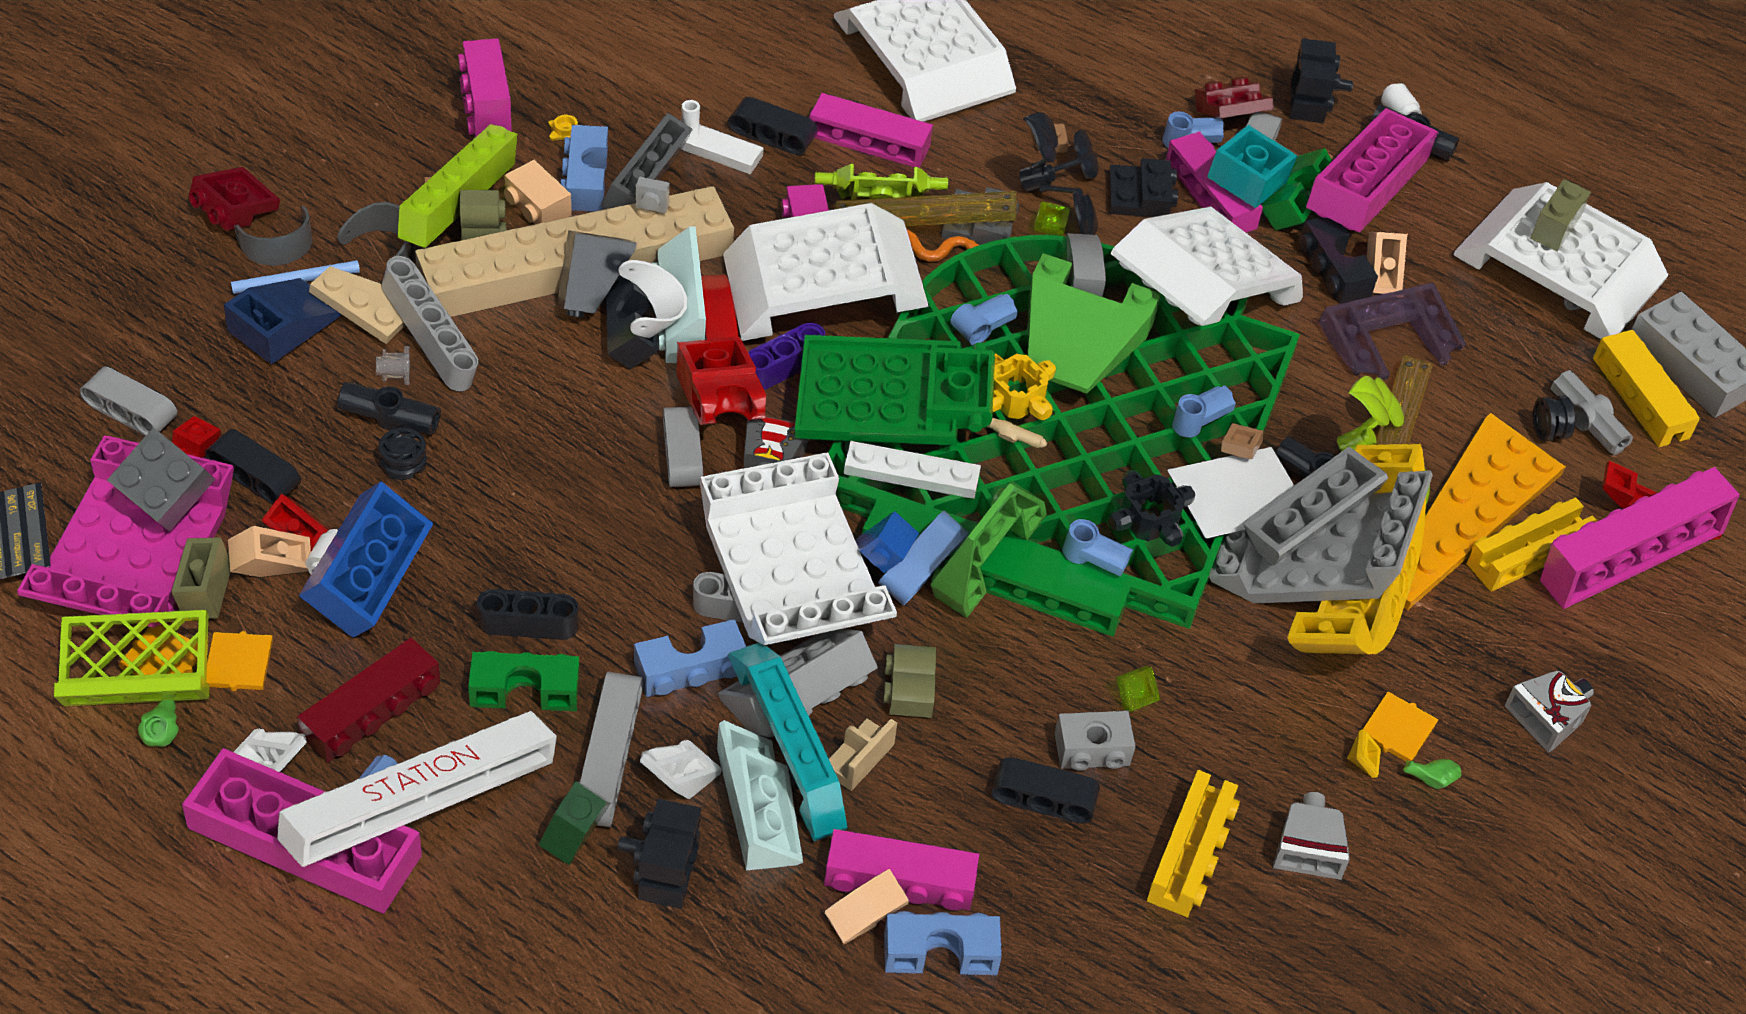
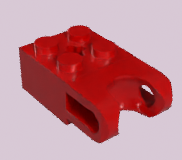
[677,337,766,425]

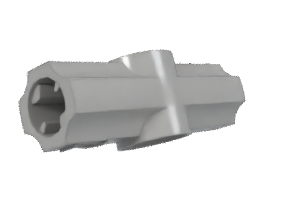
[1550,370,1634,455]

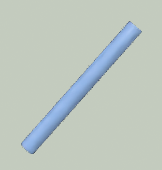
[231,260,360,294]

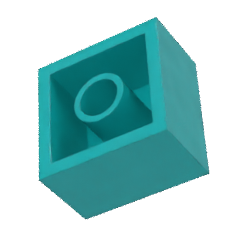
[1207,125,1297,208]

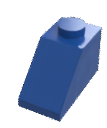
[856,511,919,573]

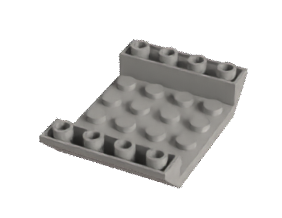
[1209,470,1433,603]

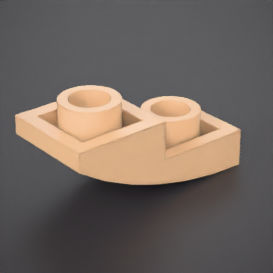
[825,869,909,945]

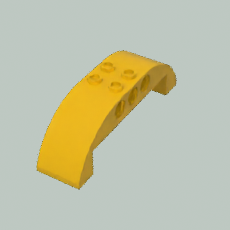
[1287,444,1426,654]

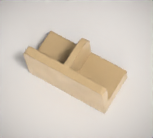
[829,719,897,791]

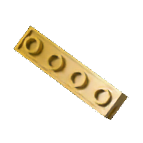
[1593,330,1700,448]
[1467,497,1598,592]
[1147,770,1240,917]

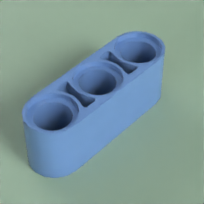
[878,510,969,606]

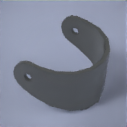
[338,202,414,261]
[234,206,313,266]

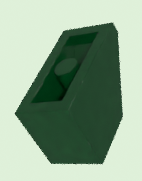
[539,782,611,865]

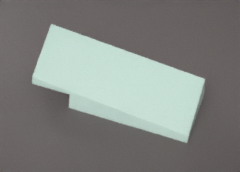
[717,720,803,871]

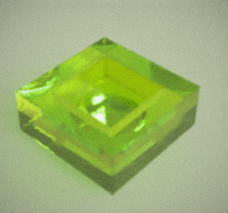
[1034,201,1071,236]
[1116,666,1160,712]

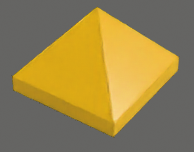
[1347,729,1381,778]

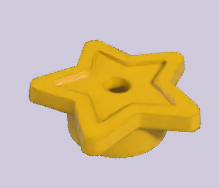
[548,115,578,141]

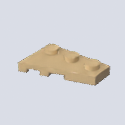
[309,266,406,344]

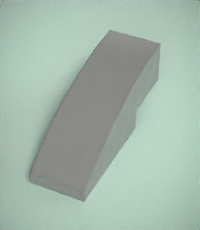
[1066,233,1106,297]

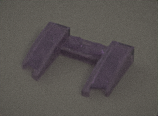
[1319,283,1466,380]

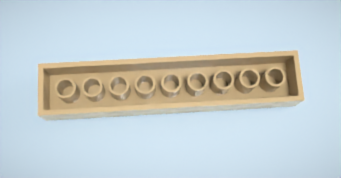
[415,186,734,317]

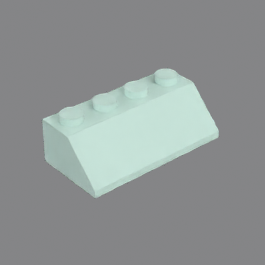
[652,226,706,363]

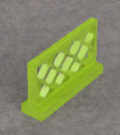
[54,610,209,706]

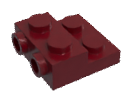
[1195,77,1273,118]
[189,167,281,230]

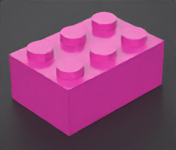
[458,38,512,138]

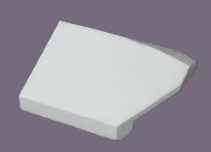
[234,729,307,772]
[640,740,722,799]

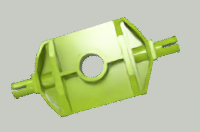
[815,164,948,202]

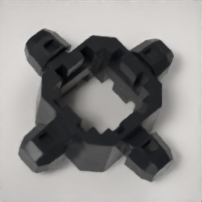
[1108,469,1196,547]

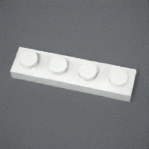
[844,441,981,499]

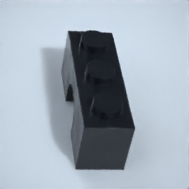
[1299,217,1378,305]
[606,269,658,369]

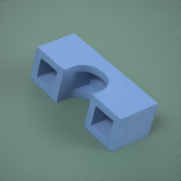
[561,125,608,211]
[634,619,746,697]
[884,911,1002,975]

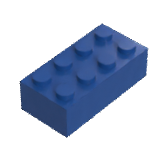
[299,481,433,638]

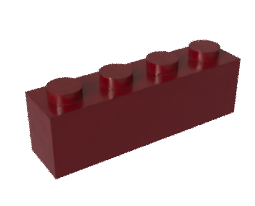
[297,637,440,763]

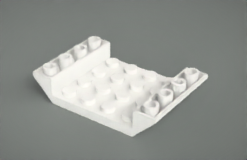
[834,0,1016,122]
[1454,182,1668,339]
[723,203,928,341]
[1110,207,1303,326]
[700,453,897,645]

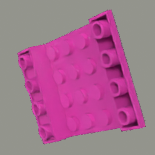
[17,435,234,628]

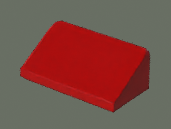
[261,493,330,551]

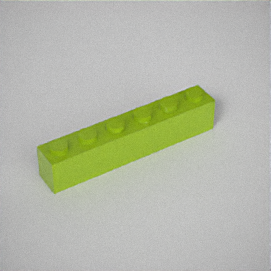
[398,124,517,248]

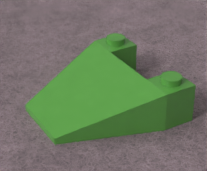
[1027,253,1161,393]
[931,481,1047,618]

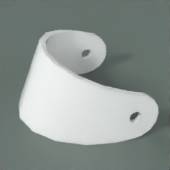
[618,260,687,338]

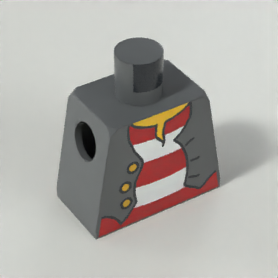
[744,416,808,468]

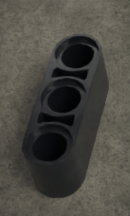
[728,97,818,155]
[205,429,301,504]
[477,589,579,640]
[991,757,1100,823]

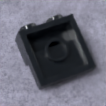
[1109,158,1178,218]

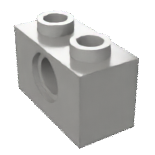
[1054,711,1135,770]

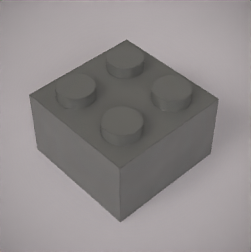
[107,427,216,531]

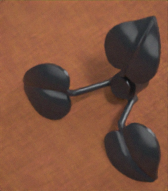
[1020,112,1099,235]

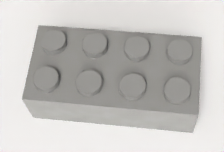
[1632,292,1746,418]

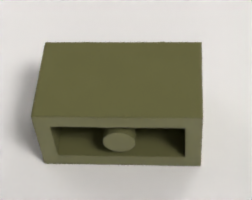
[1530,179,1591,252]
[172,537,230,618]

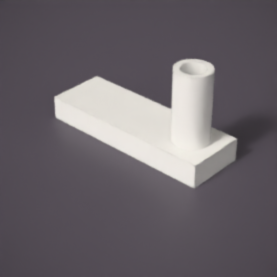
[681,100,763,174]

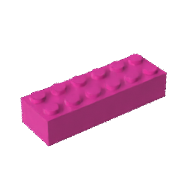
[1306,108,1438,233]
[1540,467,1740,610]
[182,748,422,914]

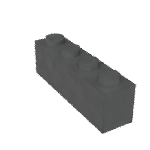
[601,113,693,209]

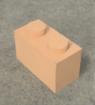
[504,160,572,225]

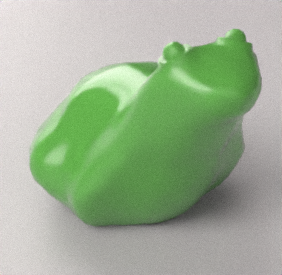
[138,700,179,747]
[1403,759,1461,789]

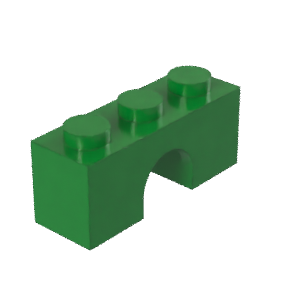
[1262,148,1333,231]
[468,651,580,712]

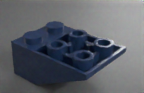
[223,278,342,364]

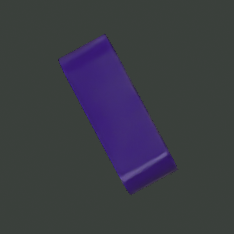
[748,323,825,390]

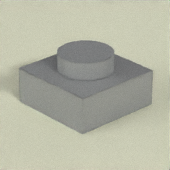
[636,177,670,213]

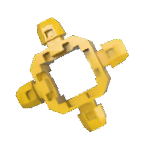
[993,354,1056,420]

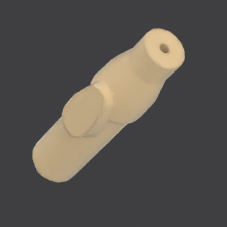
[987,418,1047,449]

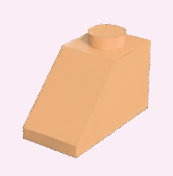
[1367,232,1407,295]
[228,526,311,577]

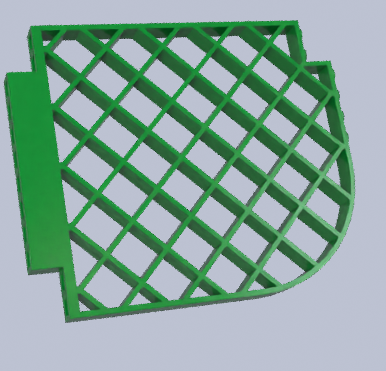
[828,235,1300,637]

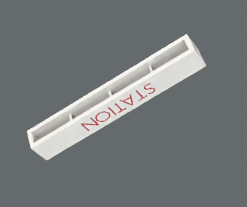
[278,711,557,867]

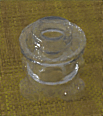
[376,346,410,385]

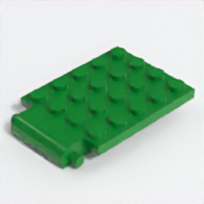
[795,335,995,445]

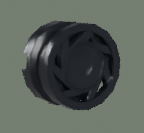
[1533,395,1575,441]
[378,427,427,480]

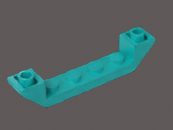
[728,643,848,842]

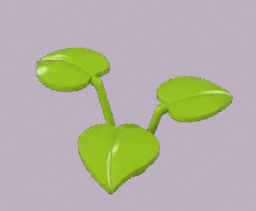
[1337,376,1430,504]

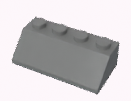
[1243,447,1388,566]
[718,629,878,738]

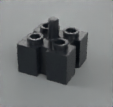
[1290,38,1353,124]
[618,799,701,909]

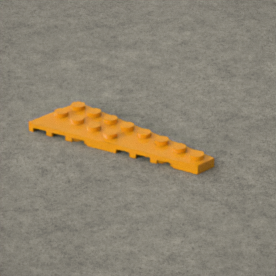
[1404,413,1566,611]

